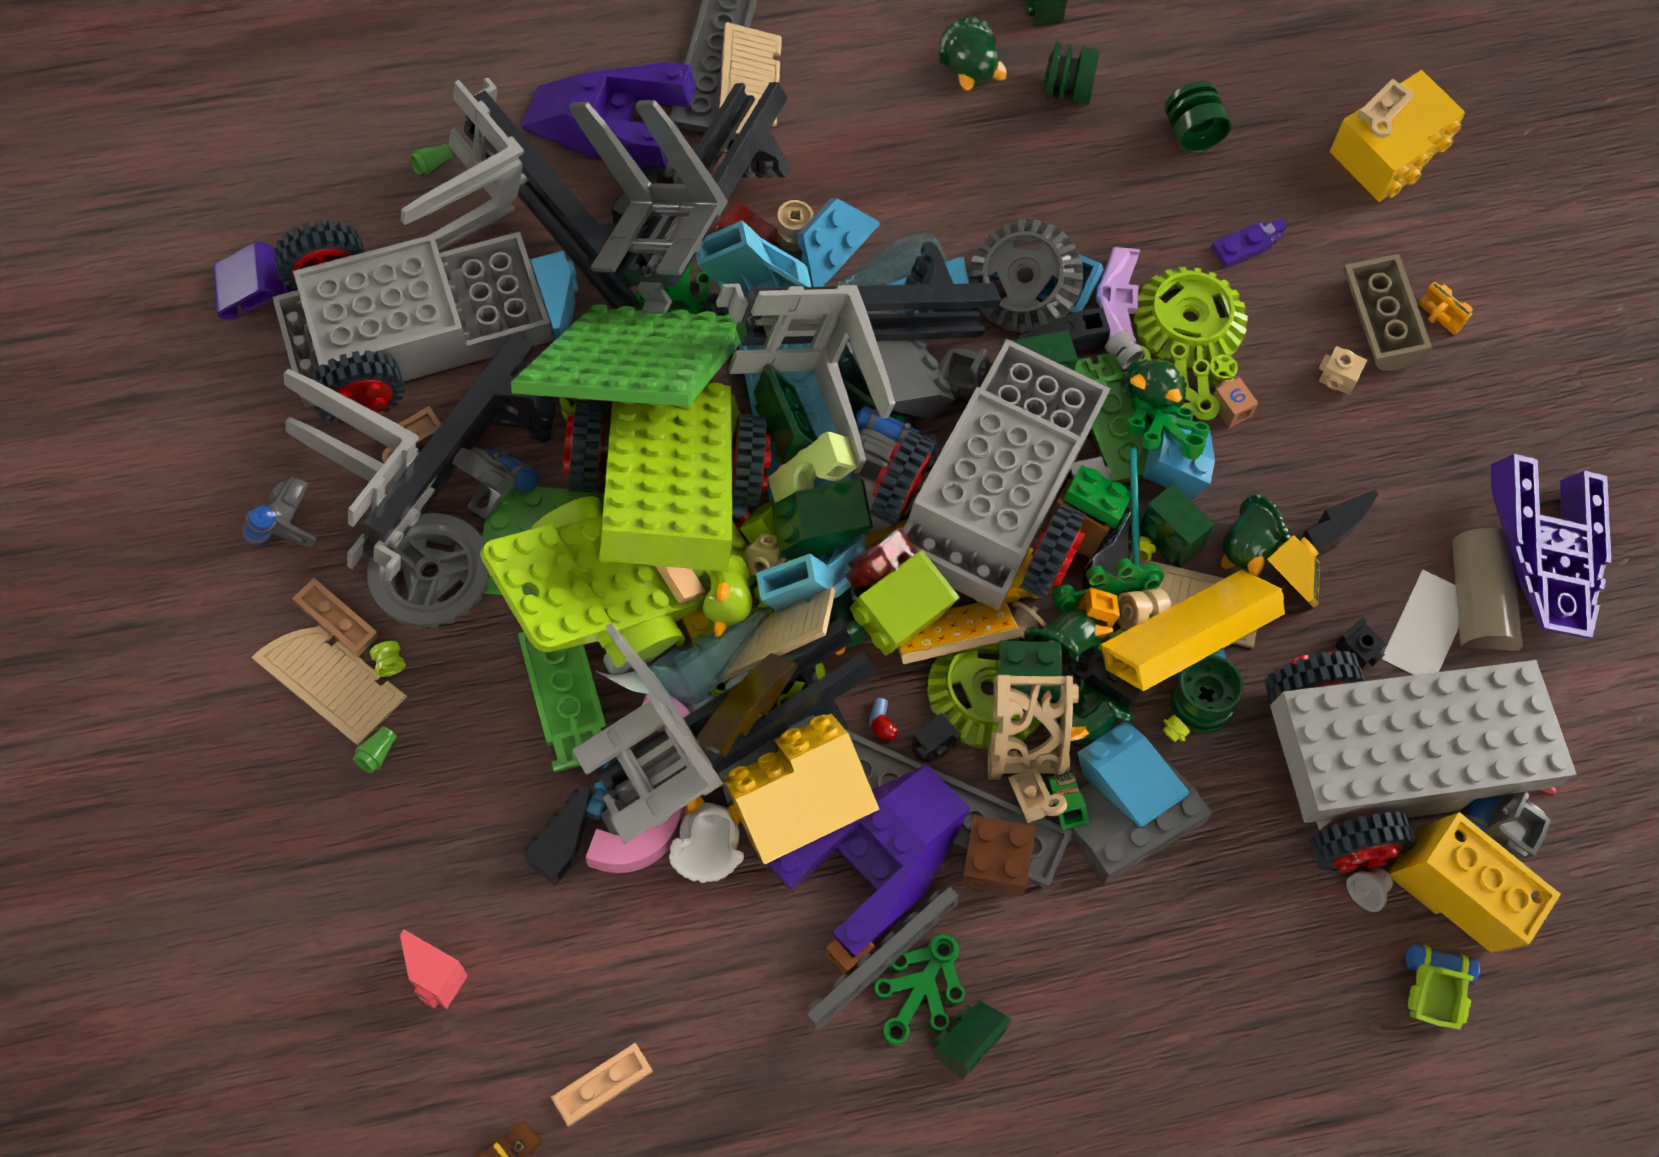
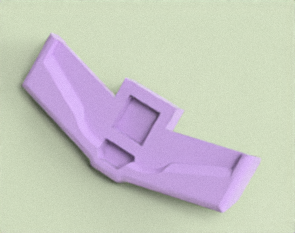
[1096,247,1140,344]

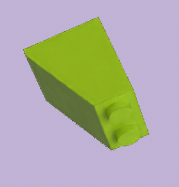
[849,550,960,656]

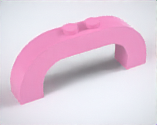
[586,695,690,873]

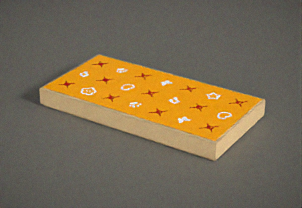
[897,600,1020,664]

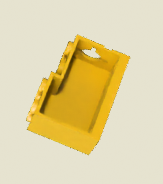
[1329,70,1466,202]
[722,714,879,865]
[1388,812,1561,953]

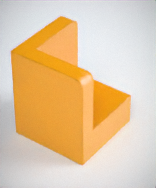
[1076,587,1120,639]

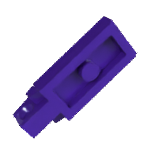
[1211,219,1287,268]

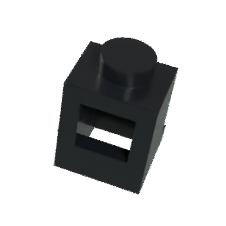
[1335,617,1387,670]
[912,713,961,763]

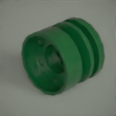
[1044,42,1100,105]
[1164,81,1232,152]
[1171,655,1244,734]

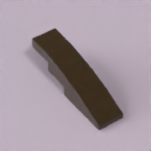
[695,653,798,757]

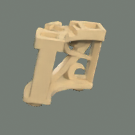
[987,675,1079,780]

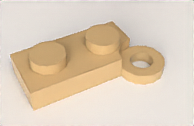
[1358,79,1414,138]
[1008,766,1067,823]

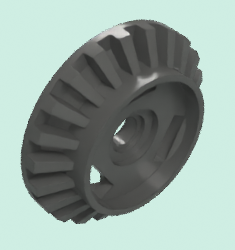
[969,219,1083,333]
[367,513,490,629]

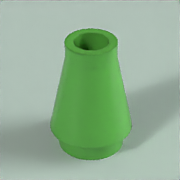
[410,143,453,175]
[353,726,397,773]

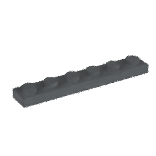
[807,886,958,1032]

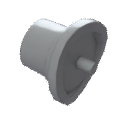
[1346,868,1393,912]

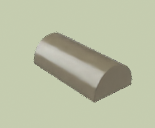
[1344,254,1432,371]
[1452,528,1523,651]

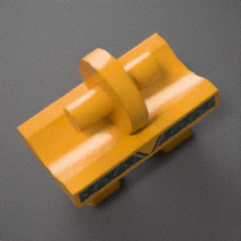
[1417,282,1473,335]

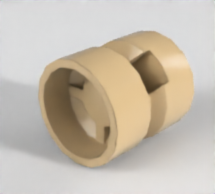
[777,200,813,251]
[1117,588,1172,631]

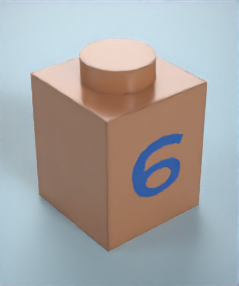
[1214,377,1258,428]

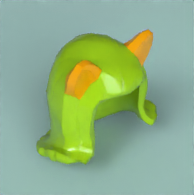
[702,554,752,637]

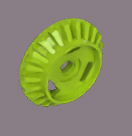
[1133,267,1247,369]
[927,638,1042,749]

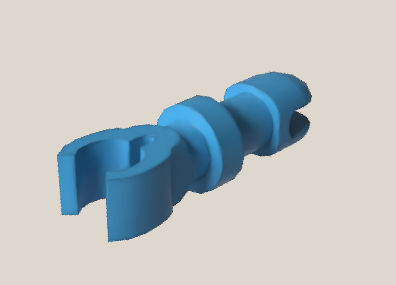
[586,761,611,820]

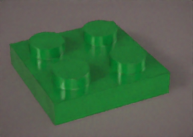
[1063,465,1131,529]

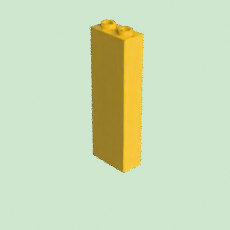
[1101,570,1285,691]

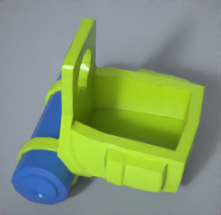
[1406,944,1480,1030]

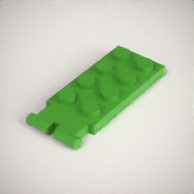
[1074,353,1150,484]
[517,632,607,773]

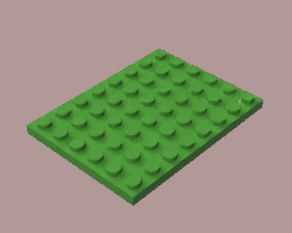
[511,304,741,407]

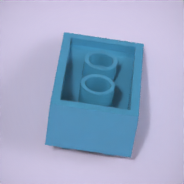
[531,251,579,342]
[1143,414,1215,500]
[1078,720,1189,828]

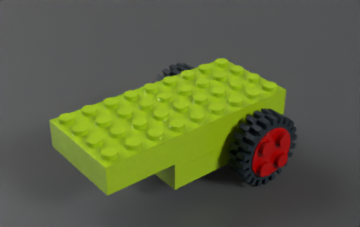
[563,382,771,572]

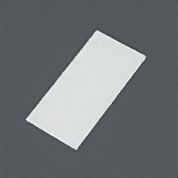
[1382,570,1459,675]

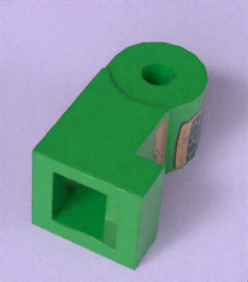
[1048,771,1089,831]

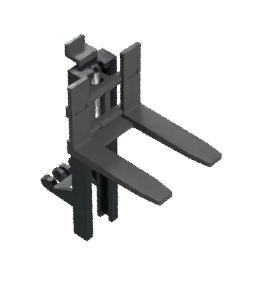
[569,82,791,314]

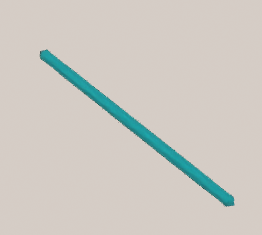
[1130,446,1140,567]

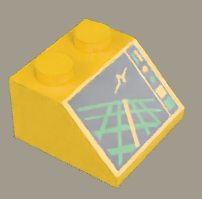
[1267,535,1320,608]

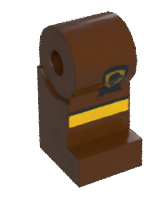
[476,1121,542,1157]

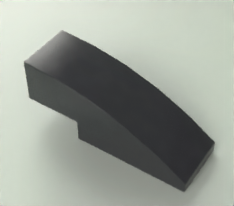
[1299,489,1378,558]

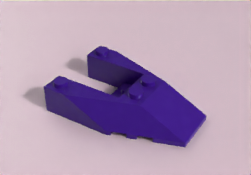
[521,62,696,169]
[1490,454,1611,639]
[768,764,970,958]

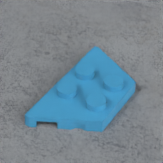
[797,198,880,287]

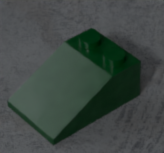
[772,478,873,560]

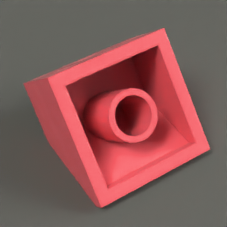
[400,930,468,1009]

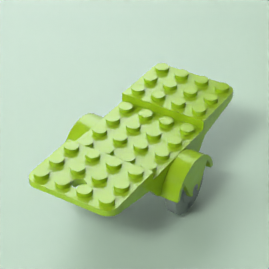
[480,496,757,675]

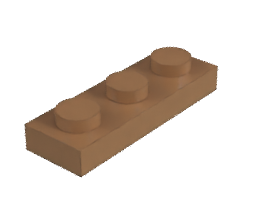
[292,578,379,657]

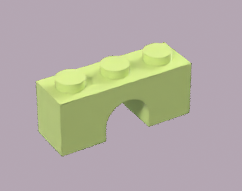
[768,431,858,503]

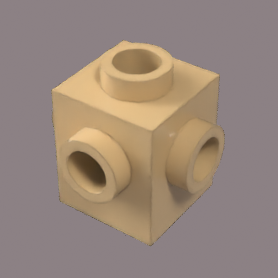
[1319,346,1367,395]
[745,533,790,576]

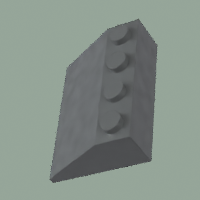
[846,311,956,421]
[1052,750,1212,885]

